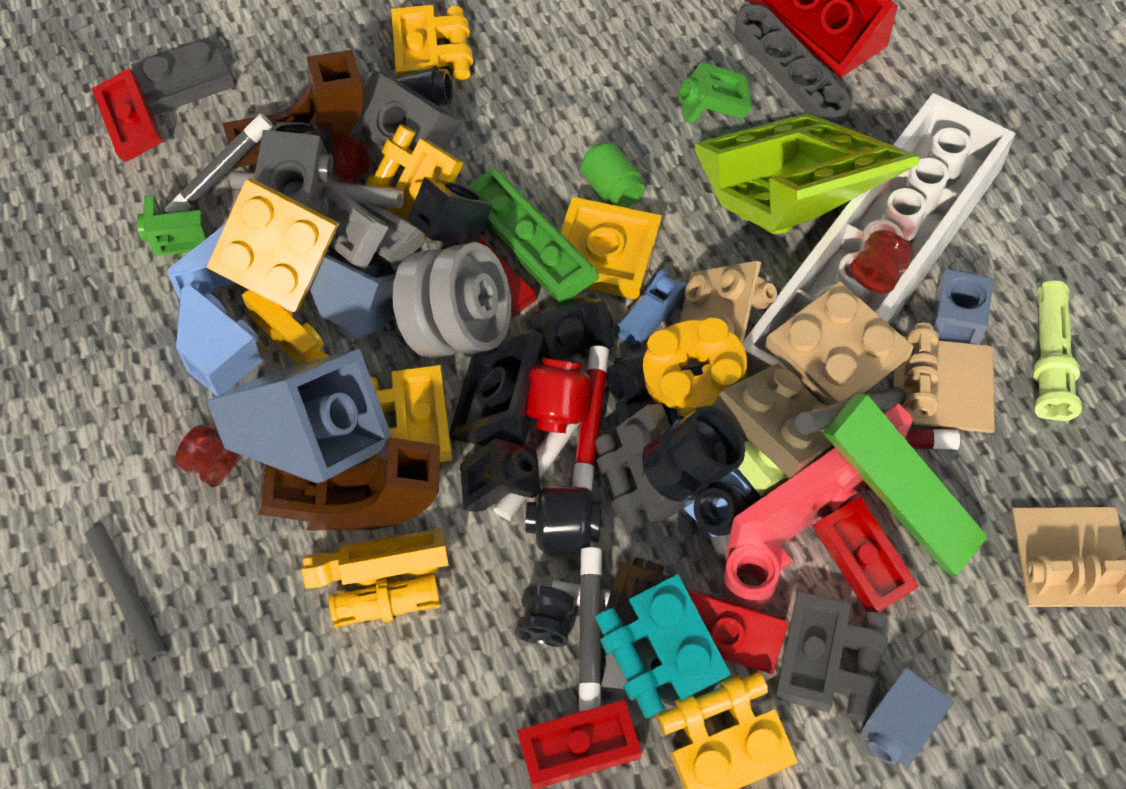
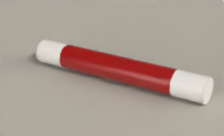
[572,346,609,492]

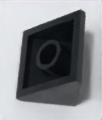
[449,330,545,446]

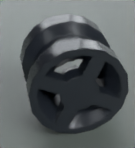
[515,586,575,647]

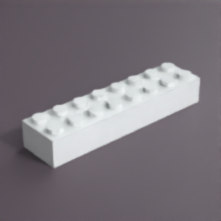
[743,93,1016,404]

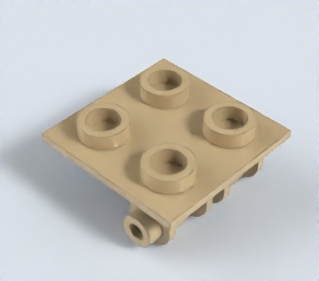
[679,261,777,345]
[893,323,995,433]
[1011,507,1126,607]

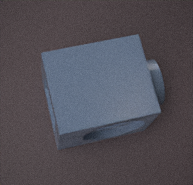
[931,269,994,345]
[860,667,955,769]

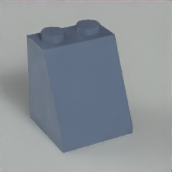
[206,348,392,483]

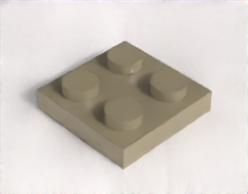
[712,363,835,478]

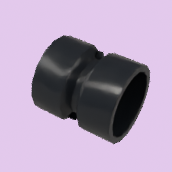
[642,406,745,502]

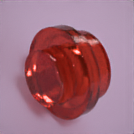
[333,136,370,182]

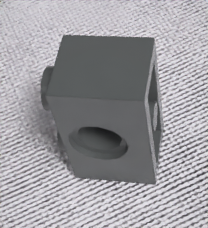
[357,70,462,152]
[254,130,333,215]

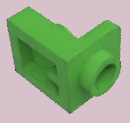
[679,62,752,123]
[137,195,210,256]

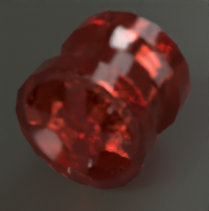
[850,230,914,294]
[175,424,240,487]

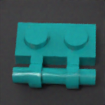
[594,574,731,719]

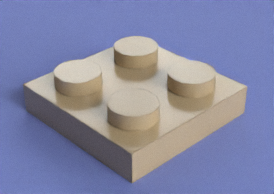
[765,281,914,405]

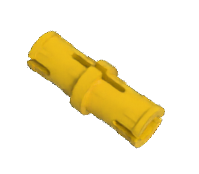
[329,574,441,628]

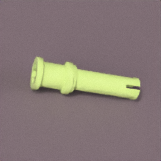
[1033,281,1082,421]

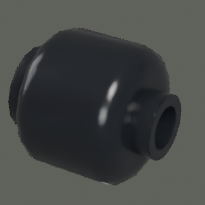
[525,485,602,555]

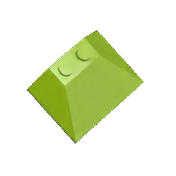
[695,113,919,234]

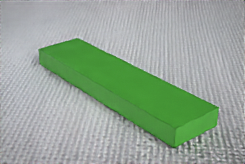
[468,167,600,304]
[823,393,988,577]

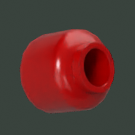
[526,357,592,433]

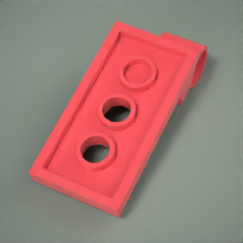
[722,404,913,610]

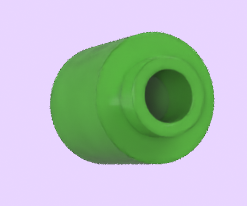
[581,143,645,208]

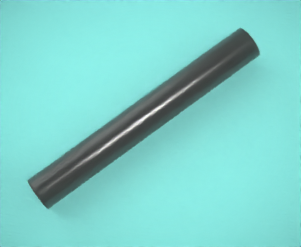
[85,525,167,664]

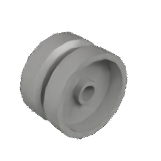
[393,242,511,358]

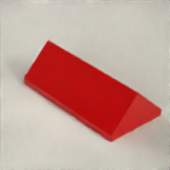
[748,0,898,77]

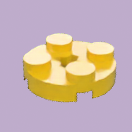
[643,318,747,417]

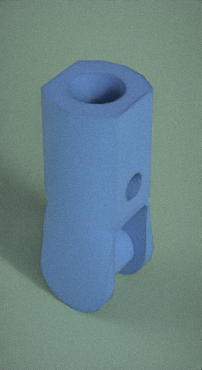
[614,269,688,349]

